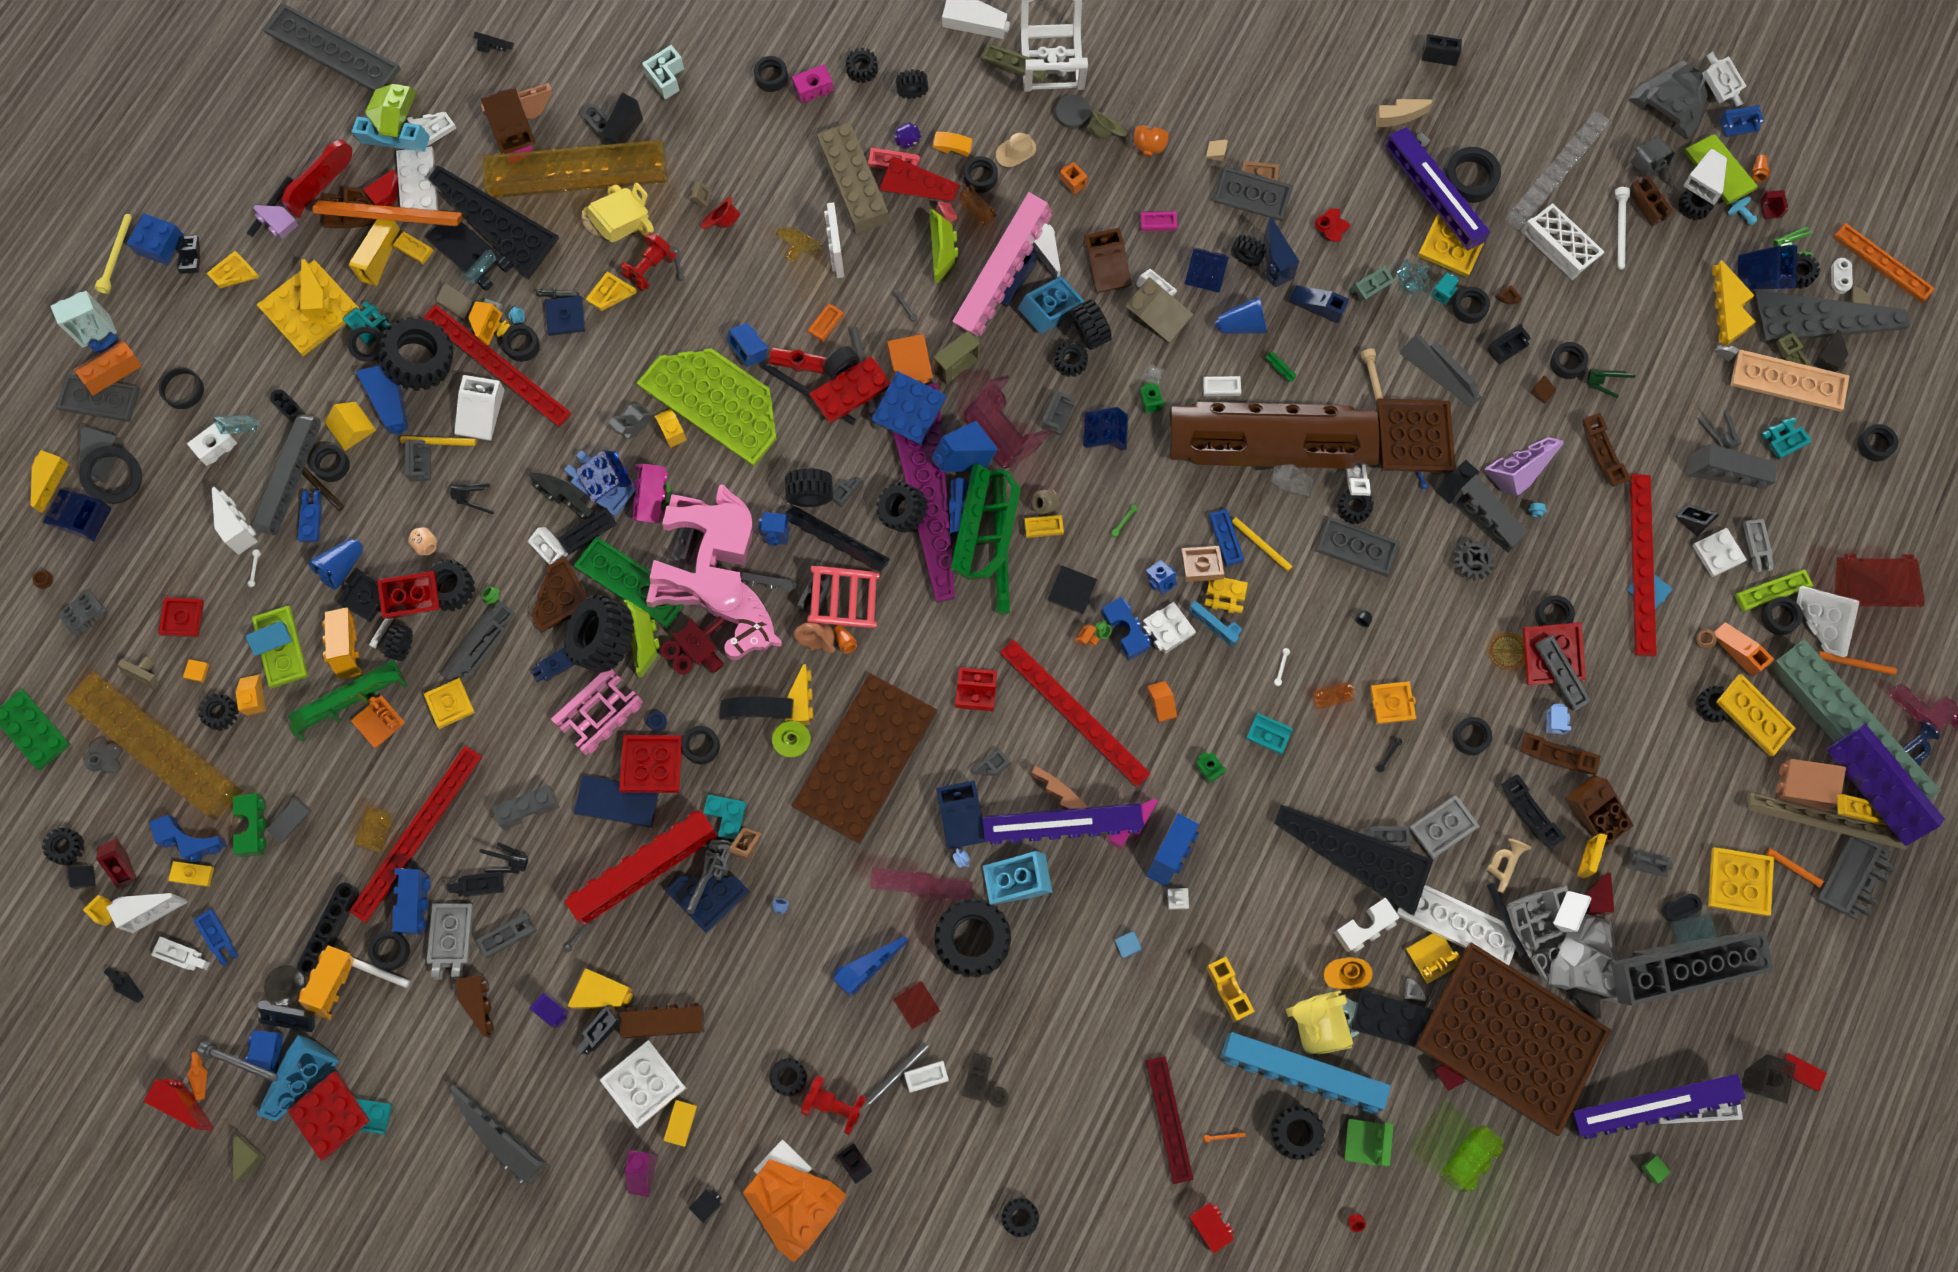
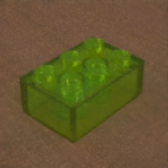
[1438,1125,1505,1192]

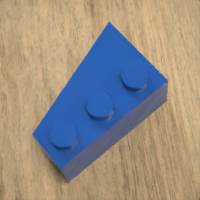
[1146,813,1199,887]
[392,868,431,935]

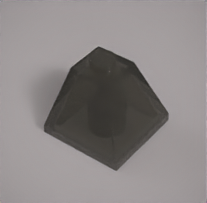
[1742,1054,1796,1104]

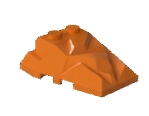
[743,1159,847,1263]

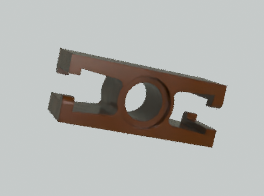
[1629,175,1673,227]

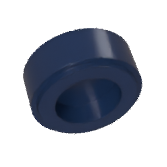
[647,711,667,732]

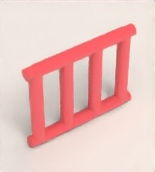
[808,566,880,628]

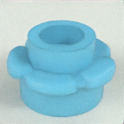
[509,307,525,325]
[1528,503,1547,517]

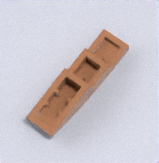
[1031,766,1087,809]

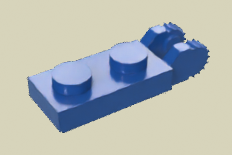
[298,490,322,542]
[193,909,239,966]

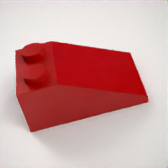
[377,571,440,619]
[143,1077,214,1131]

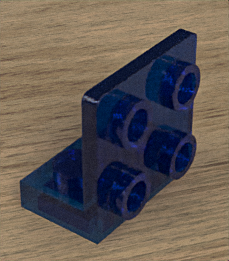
[1185,247,1229,293]
[1083,407,1128,450]
[577,450,632,502]

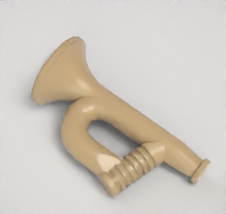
[1486,838,1532,894]

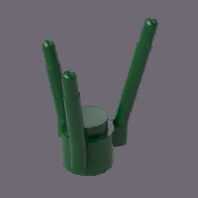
[1587,369,1636,398]

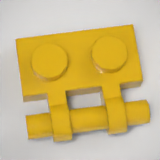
[1204,578,1248,614]

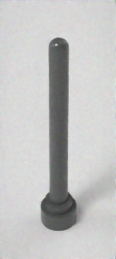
[197,1041,278,1082]

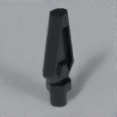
[104,967,144,1003]

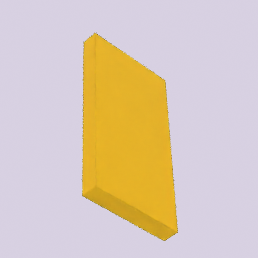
[1716,674,1796,757]

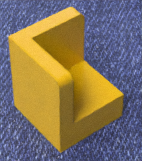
[83,895,113,926]

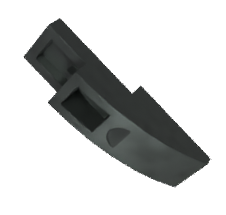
[529,472,595,520]

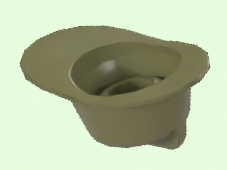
[1087,109,1127,139]

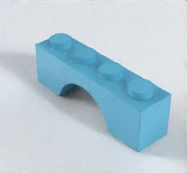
[352,117,430,152]

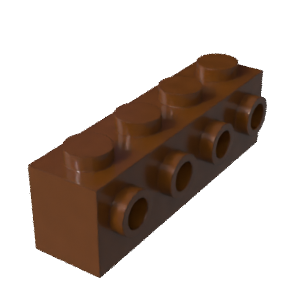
[619,1003,705,1039]

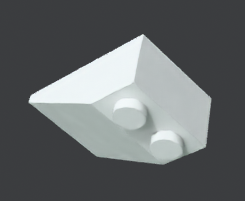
[107,893,188,933]

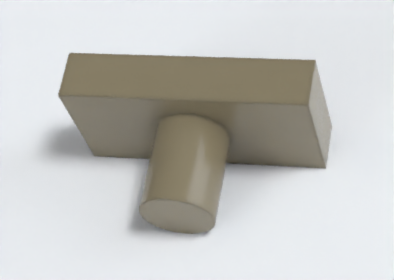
[117,657,159,690]

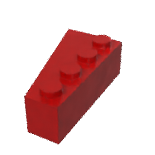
[879,156,961,202]

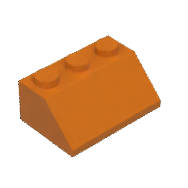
[73,340,142,396]

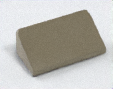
[436,283,474,321]

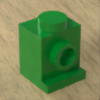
[1139,382,1164,414]
[1195,752,1227,784]

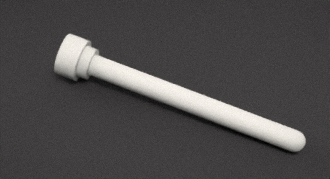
[1615,187,1630,270]

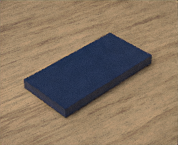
[574,775,659,828]

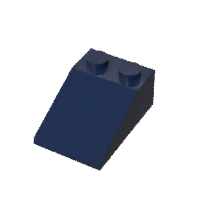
[1264,218,1300,288]

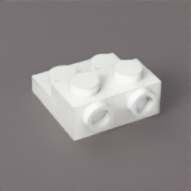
[1142,602,1196,655]

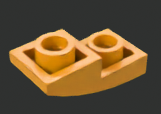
[932,132,972,157]

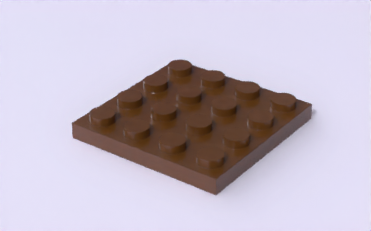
[1376,398,1456,473]

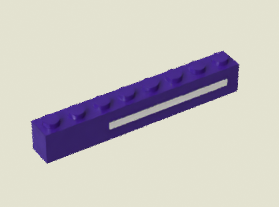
[1385,127,1490,251]
[983,803,1144,845]
[1571,1074,1746,1140]

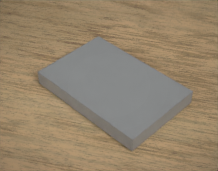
[1409,795,1480,859]

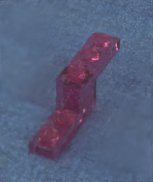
[1888,684,1958,731]
[870,868,972,901]

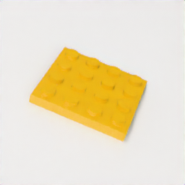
[256,260,361,357]

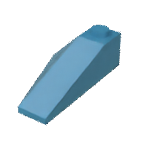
[257,1035,339,1122]

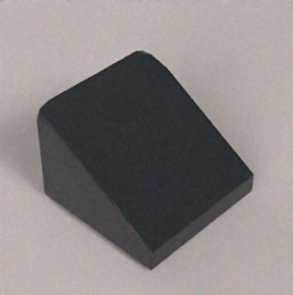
[68,865,96,889]

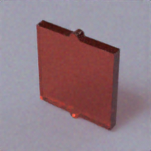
[894,981,940,1030]

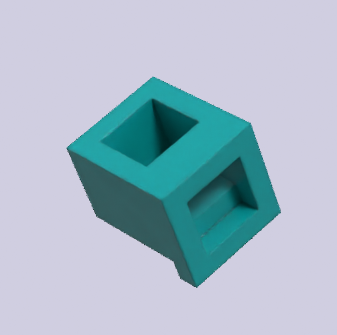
[1431,272,1459,306]

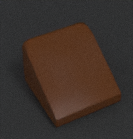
[1530,375,1556,404]

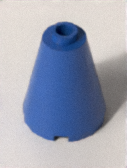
[1215,297,1267,334]
[308,539,363,590]

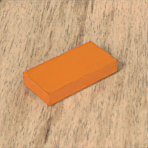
[808,303,844,342]

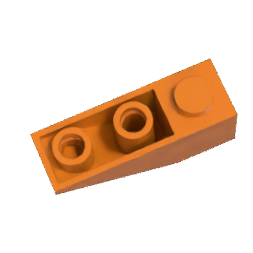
[1714,622,1774,677]

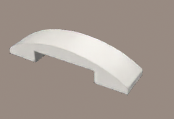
[1345,442,1371,496]

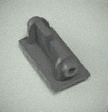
[1627,849,1673,877]

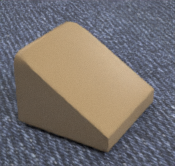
[1206,140,1228,161]

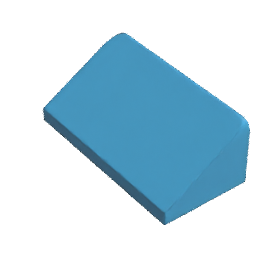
[245,621,292,656]

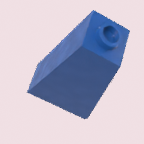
[356,366,409,434]

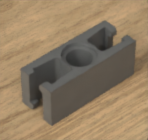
[798,563,832,614]

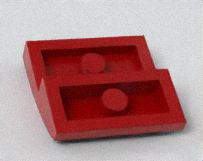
[955,667,997,712]

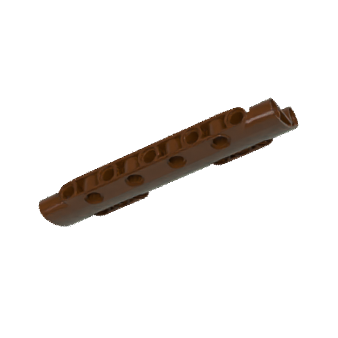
[1170,402,1379,469]

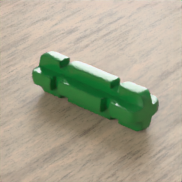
[1266,352,1296,382]

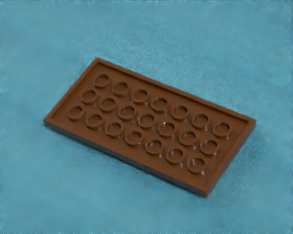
[791,673,937,845]

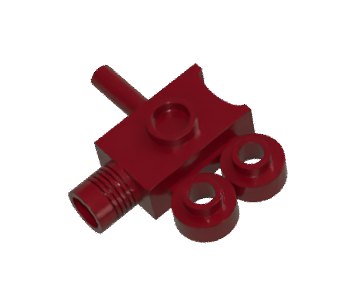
[661,617,725,675]

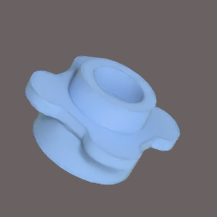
[953,848,970,868]

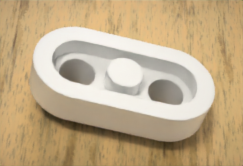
[1831,258,1853,294]

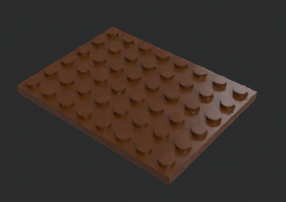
[1415,942,1611,1136]

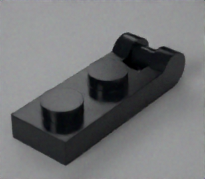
[257,1000,315,1032]

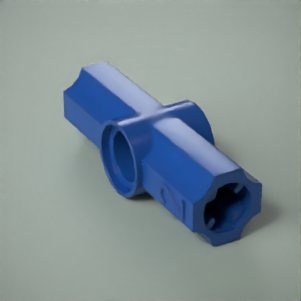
[949,478,968,537]

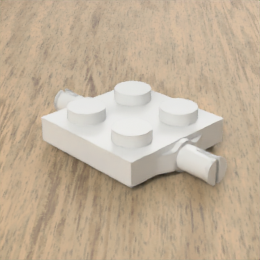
[1702,52,1746,107]

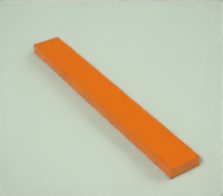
[313,200,463,226]

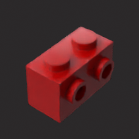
[1188,1203,1234,1254]

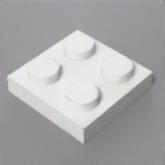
[1692,528,1747,578]

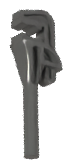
[686,840,732,914]

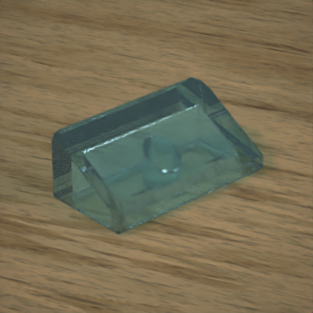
[462,249,496,285]
[213,415,259,434]

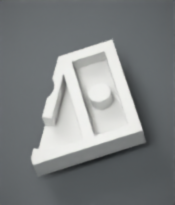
[407,112,456,146]

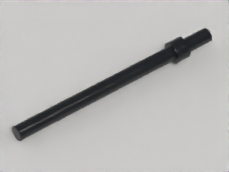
[762,362,856,425]

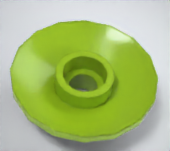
[772,720,811,757]

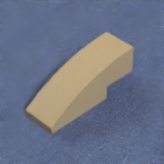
[1376,99,1432,127]

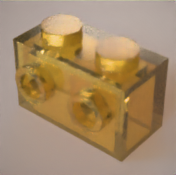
[354,806,392,853]

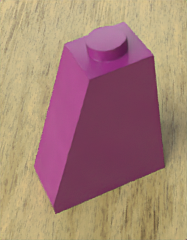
[625,1150,658,1197]

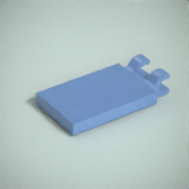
[564,451,637,518]

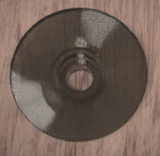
[264,965,306,1006]

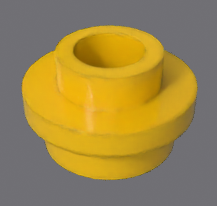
[495,320,511,338]

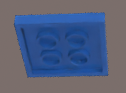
[872,371,947,446]

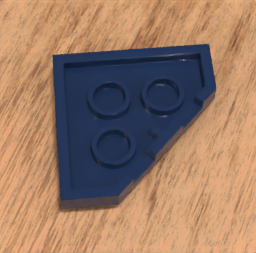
[665,876,750,934]

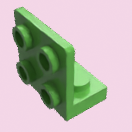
[1344,1119,1394,1167]

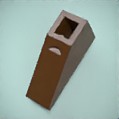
[456,975,494,1038]

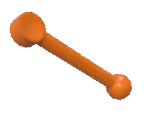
[1203,1133,1246,1143]

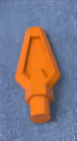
[187,1052,208,1101]

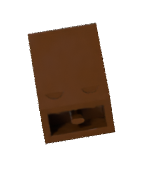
[481,87,536,155]
[1083,227,1132,293]
[1565,775,1634,849]

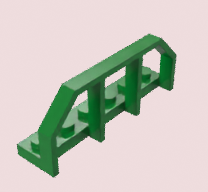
[951,464,1021,580]
[288,660,408,741]

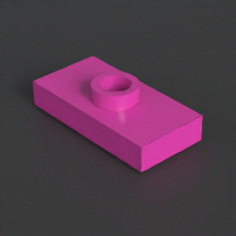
[1140,211,1178,232]

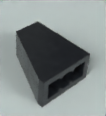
[602,92,643,151]

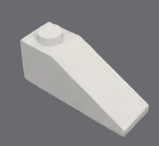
[1032,223,1061,278]

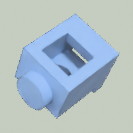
[1546,704,1571,735]

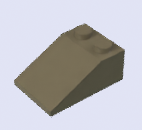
[1126,277,1194,343]

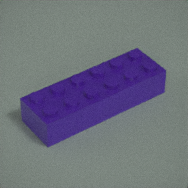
[1826,723,1945,846]

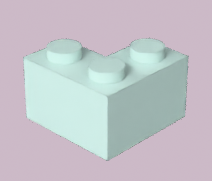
[642,45,684,100]

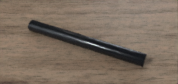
[247,176,293,237]
[1487,883,1528,957]

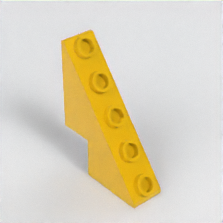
[1712,260,1756,347]

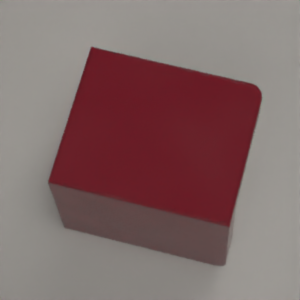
[1760,190,1788,219]
[1432,1064,1466,1091]

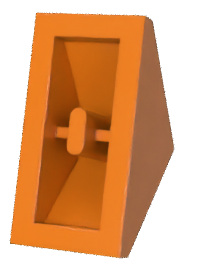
[1147,681,1177,723]

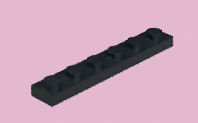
[785,505,890,572]

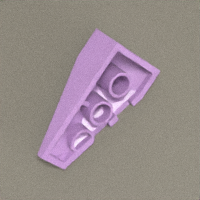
[1484,437,1564,495]

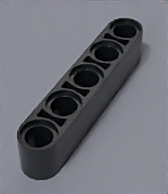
[297,882,359,976]

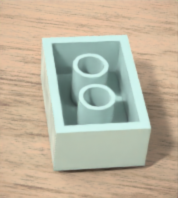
[51,291,117,348]

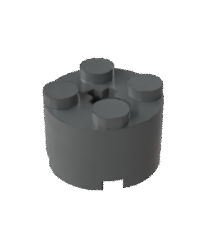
[1630,135,1675,179]

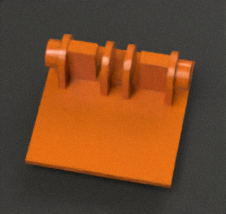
[351,695,405,748]

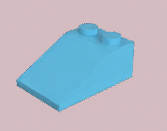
[983,851,1053,905]

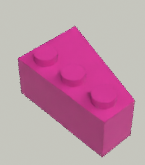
[633,464,667,523]

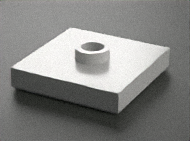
[754,1139,812,1174]

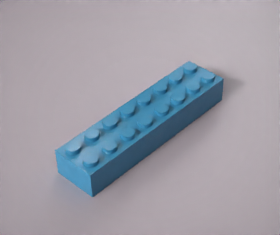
[1220,1032,1391,1114]

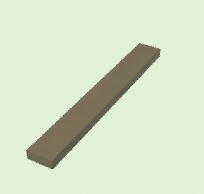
[1747,792,1909,850]

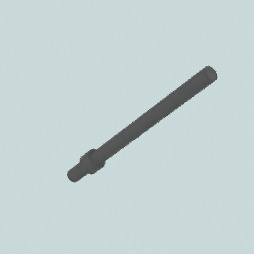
[851,327,882,429]

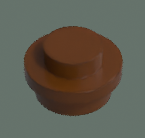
[33,570,53,589]

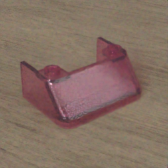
[964,375,1052,469]

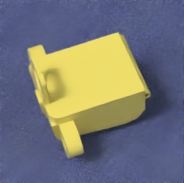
[587,183,654,242]
[1286,990,1353,1055]

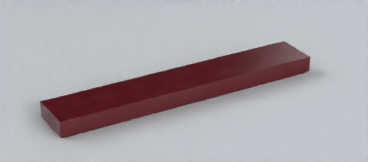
[1145,1056,1194,1184]

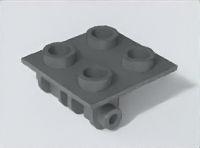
[58,589,108,636]

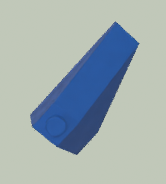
[833,936,908,998]

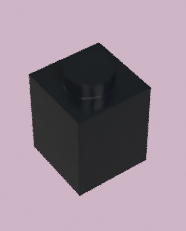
[689,1189,723,1223]

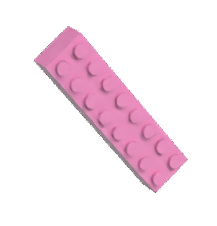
[953,192,1052,337]

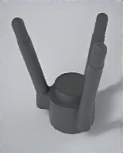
[1698,411,1741,449]

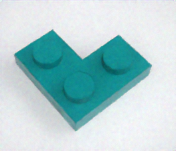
[703,795,747,841]

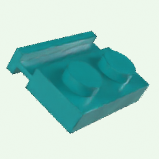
[1246,713,1293,755]
[356,1099,393,1135]

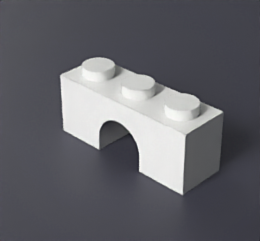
[1334,898,1400,953]

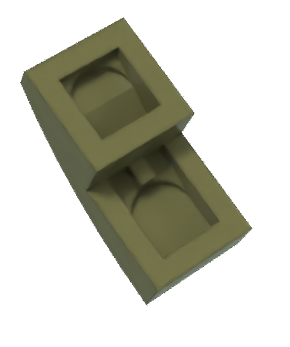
[1777,332,1811,366]

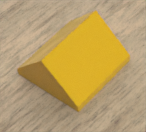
[324,402,376,451]

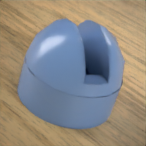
[772,898,789,915]

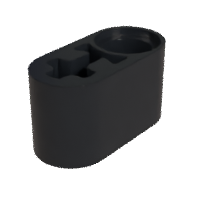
[270,389,305,424]

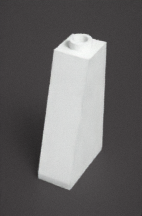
[942,0,1010,39]

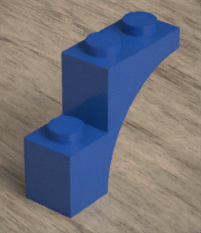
[149,815,227,862]

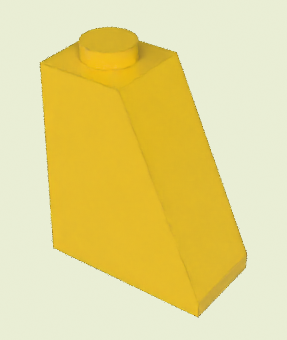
[568,968,633,1009]

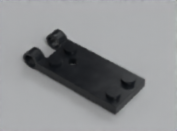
[425,221,513,292]

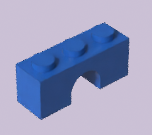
[1100,597,1151,661]

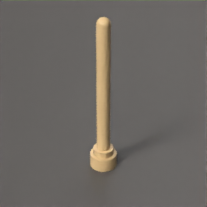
[1360,349,1383,400]

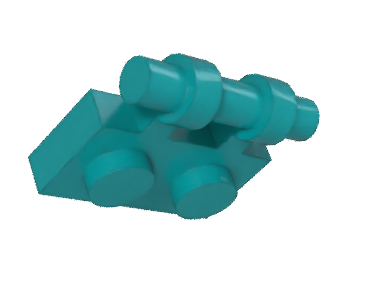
[343,301,390,346]
[1761,417,1812,460]

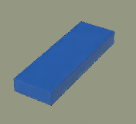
[1208,509,1244,567]

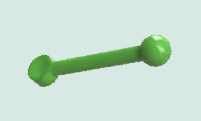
[1112,505,1137,537]

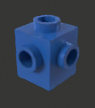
[1146,560,1177,595]

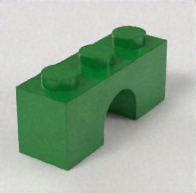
[233,793,267,857]

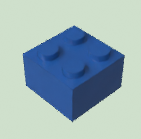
[126,213,184,266]

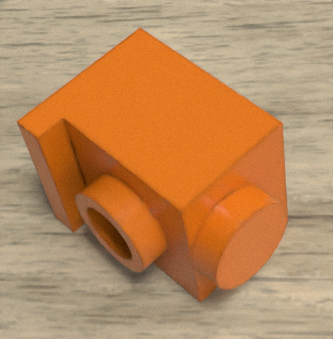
[1060,162,1088,195]

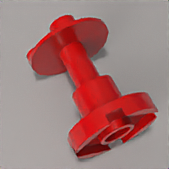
[620,232,677,291]
[801,1075,867,1135]

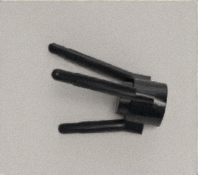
[450,483,494,514]
[479,843,528,874]

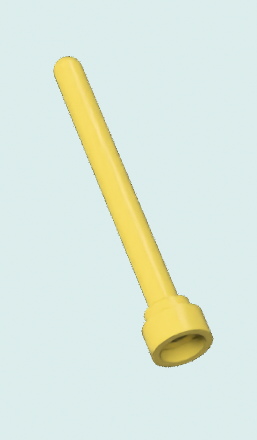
[94,214,132,294]

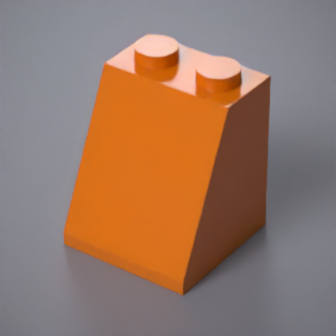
[886,334,933,384]

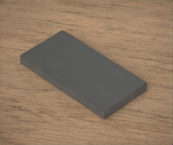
[1214,166,1293,221]
[56,374,141,422]
[1315,516,1400,577]

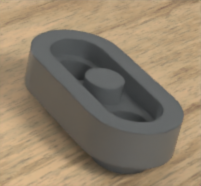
[583,104,609,136]

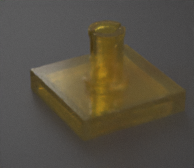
[776,227,823,262]

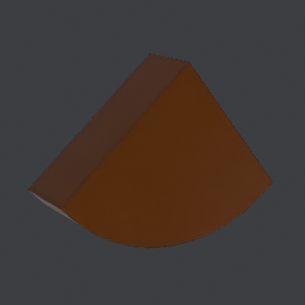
[1495,285,1522,304]

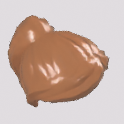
[794,622,835,653]

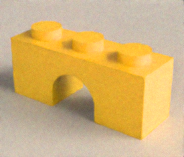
[1206,957,1255,1023]

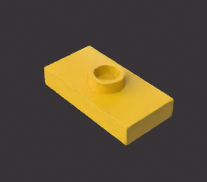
[392,231,434,265]
[1024,515,1064,538]
[168,861,214,887]

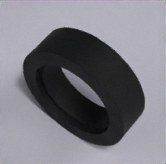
[1444,147,1501,203]
[79,446,142,504]

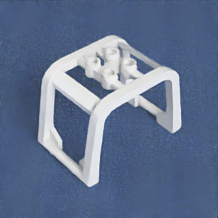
[1021,0,1088,92]

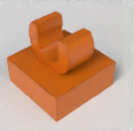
[1074,624,1100,647]

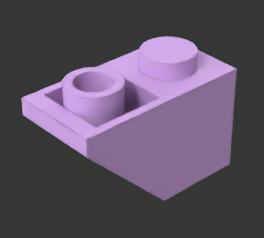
[253,205,298,239]

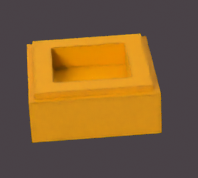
[183,659,209,683]

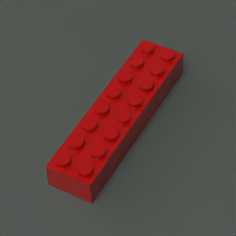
[564,810,718,925]

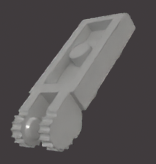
[1743,519,1774,572]

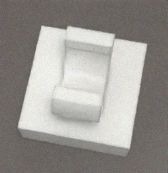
[1167,888,1189,910]

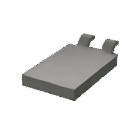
[427,904,474,980]

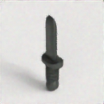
[536,287,579,299]

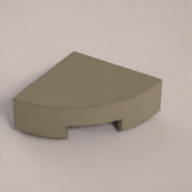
[1850,286,1871,305]

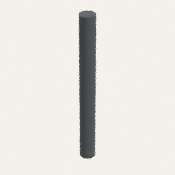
[866,1042,929,1106]

